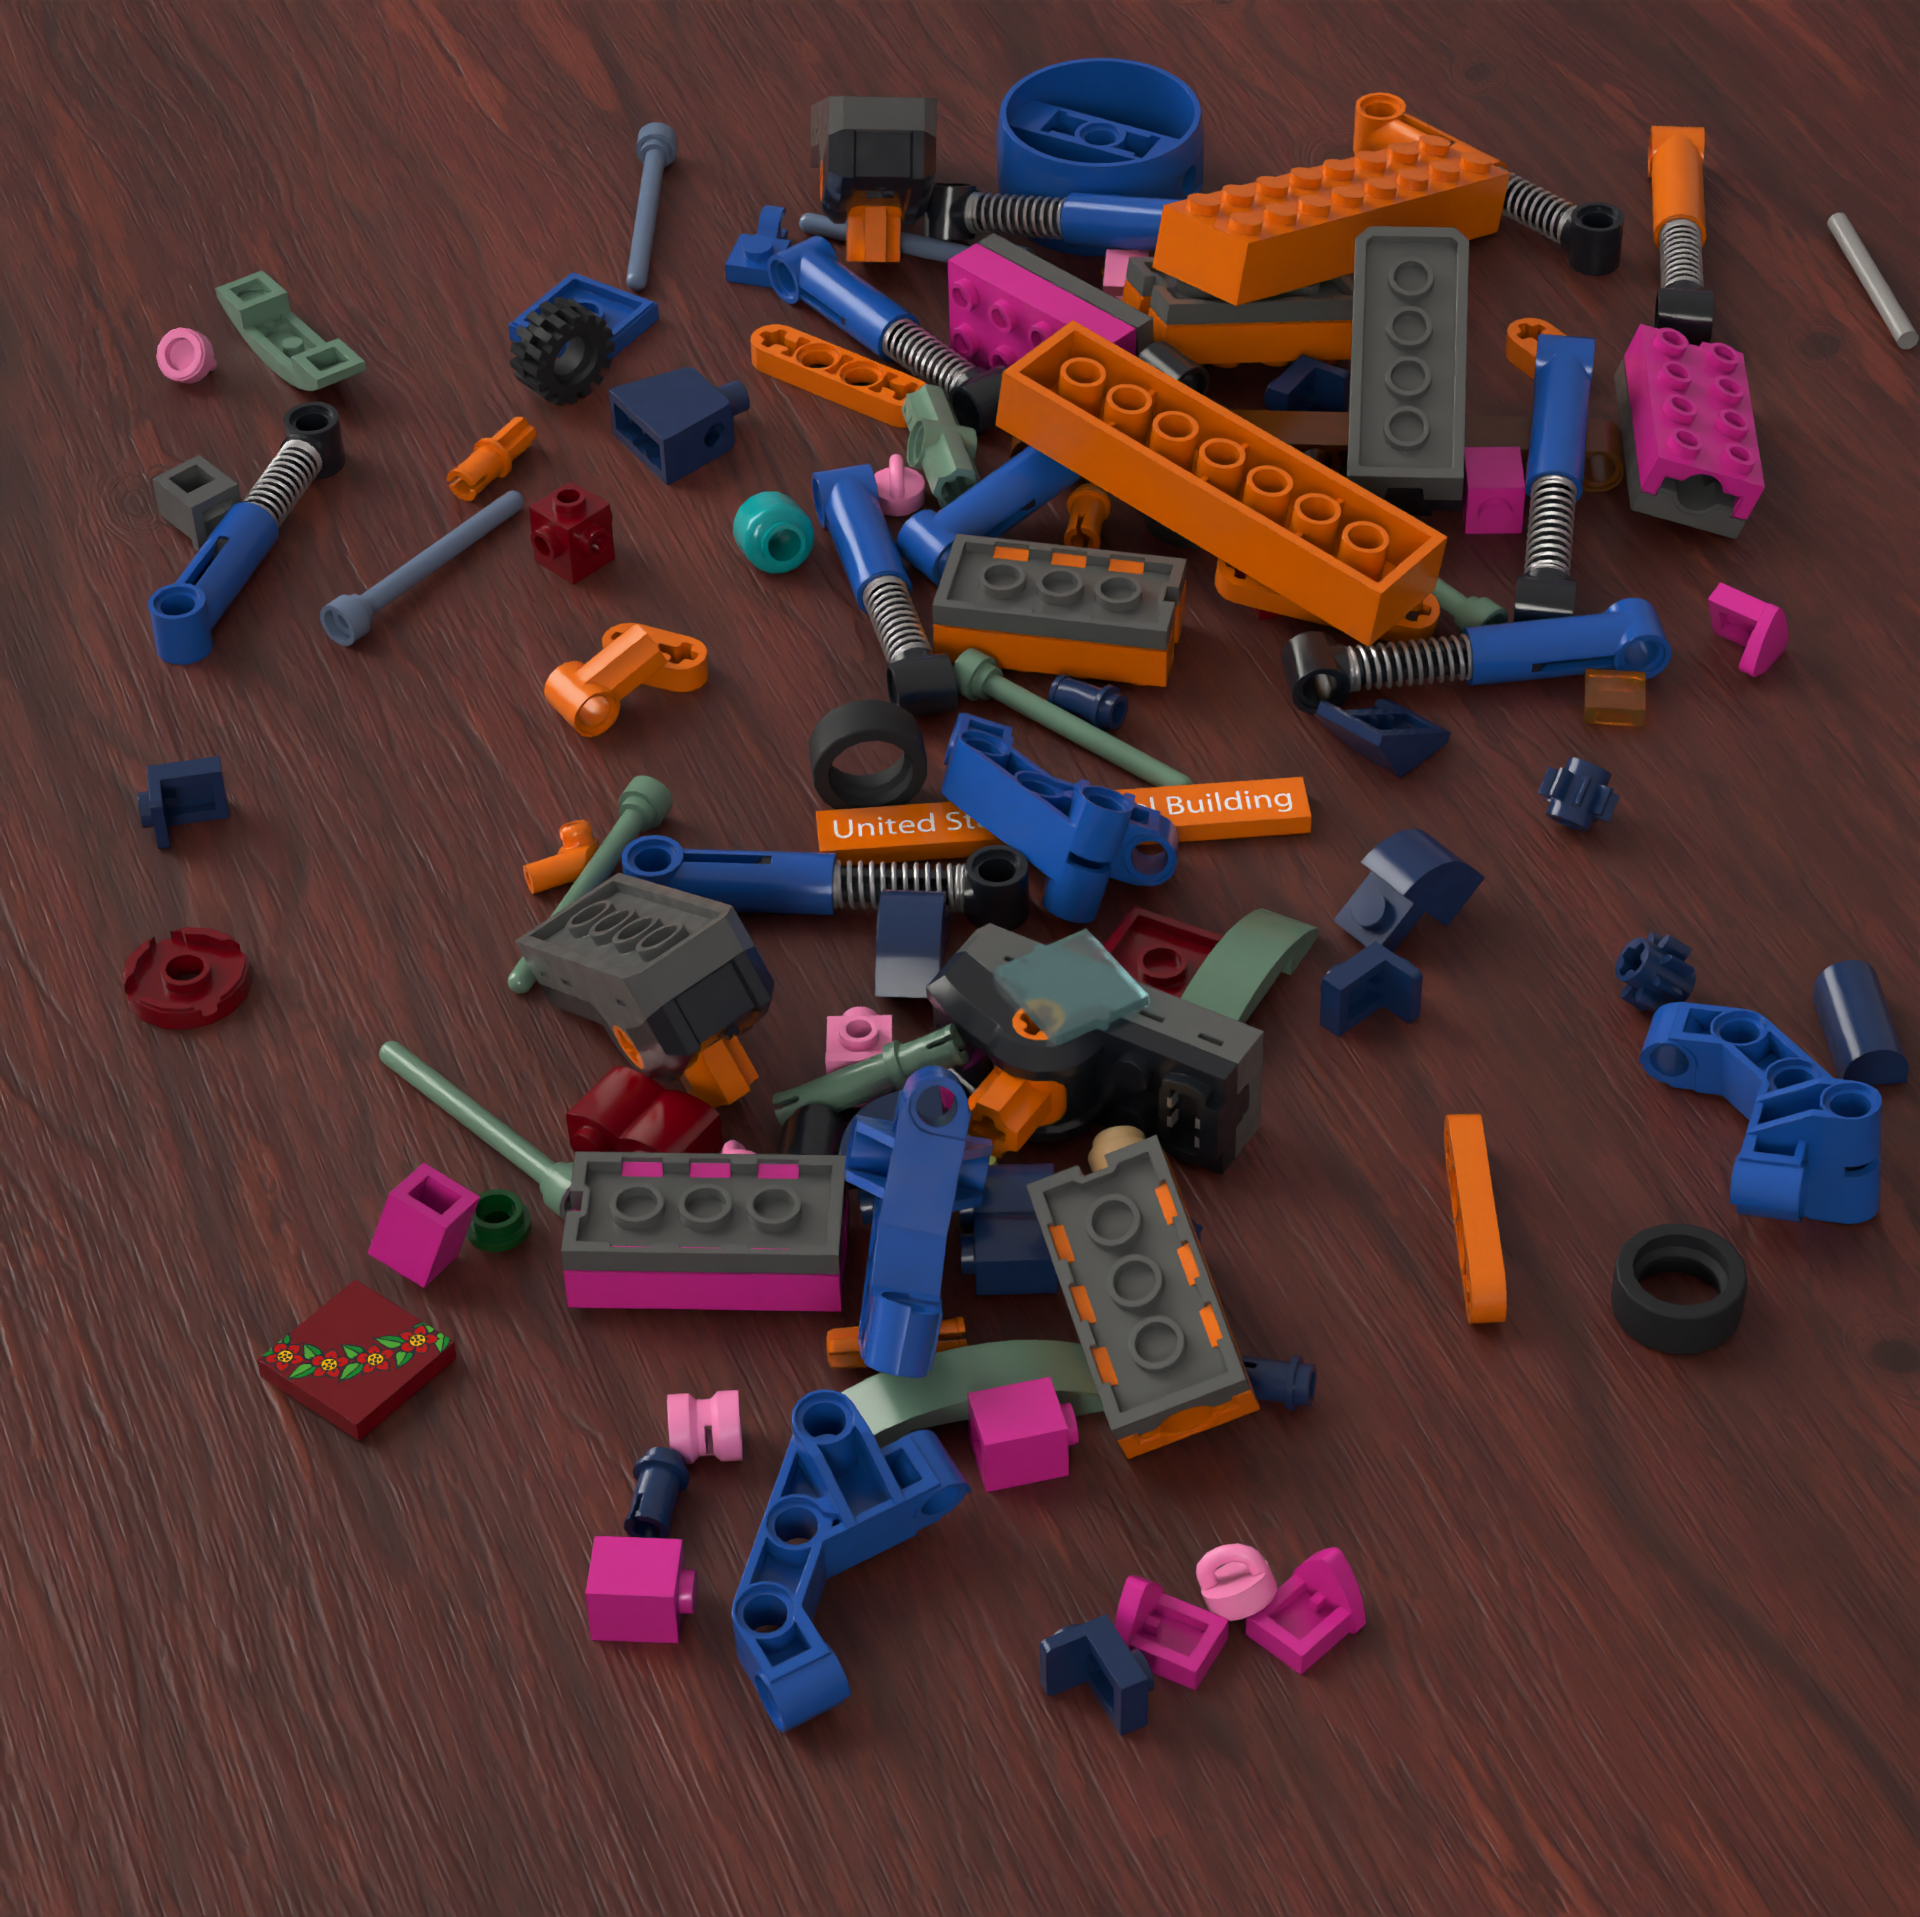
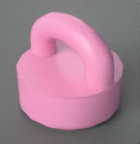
[156,327,217,384]
[874,454,926,517]
[1196,1543,1278,1621]

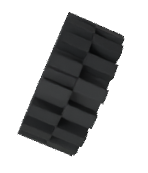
[510,297,615,406]

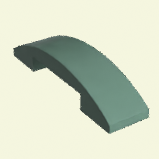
[215,270,366,391]
[1181,908,1319,1024]
[842,1340,1104,1449]

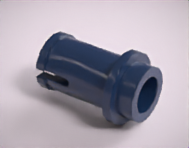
[1048,674,1128,731]
[1241,1355,1317,1412]
[624,1447,690,1539]

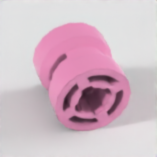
[667,1390,743,1464]

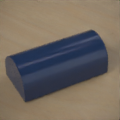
[1812,960,1909,1085]

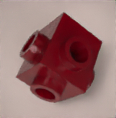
[529,481,615,585]

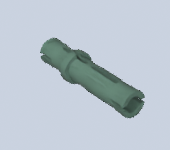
[772,1023,969,1127]

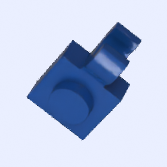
[725,205,791,288]

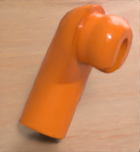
[523,820,599,894]

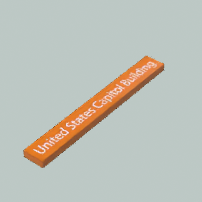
[816,777,1311,867]

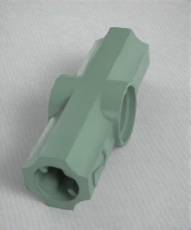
[901,384,981,509]

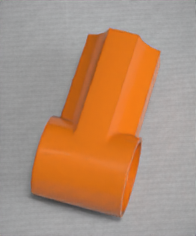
[544,623,668,737]

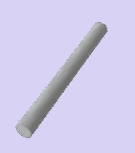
[1827,213,1919,350]

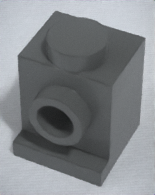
[153,455,241,551]

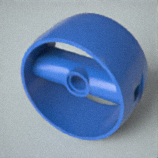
[996,58,1205,256]

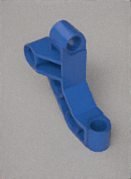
[941,712,1179,923]
[1639,1002,1882,1224]
[844,1066,993,1378]
[732,1389,972,1733]

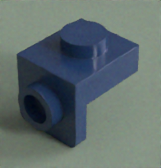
[1264,355,1350,412]
[137,756,230,849]
[1320,941,1423,1037]
[1039,1614,1154,1736]

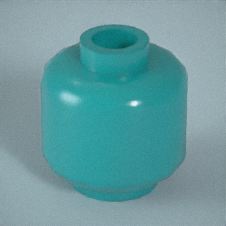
[733,491,814,574]

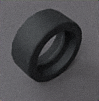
[808,699,927,810]
[1611,1224,1748,1354]

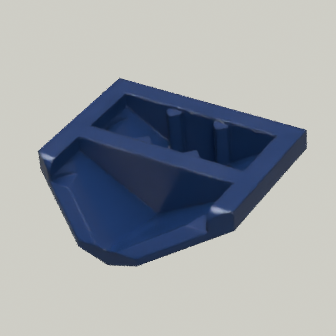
[1314,699,1451,778]

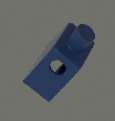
[609,367,750,485]

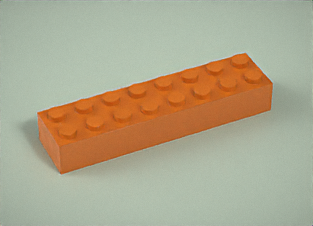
[1152,135,1511,306]
[995,320,1448,647]

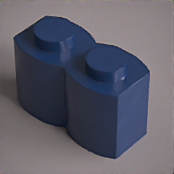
[960,1163,1058,1295]

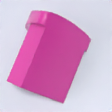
[1707,582,1789,677]
[1245,1547,1366,1675]
[1115,1575,1229,1691]

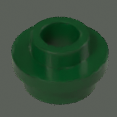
[466,1189,532,1252]

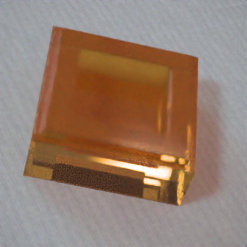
[1583,669,1646,726]

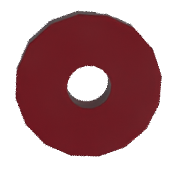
[122,927,252,1030]

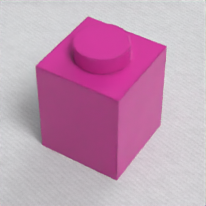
[1462,447,1525,534]
[368,1163,480,1288]
[967,1377,1079,1492]
[585,1536,698,1644]

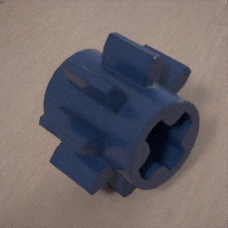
[1537,757,1620,832]
[1615,931,1696,1013]

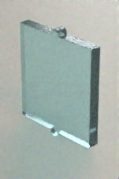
[994,929,1149,1046]

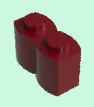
[566,1066,723,1154]

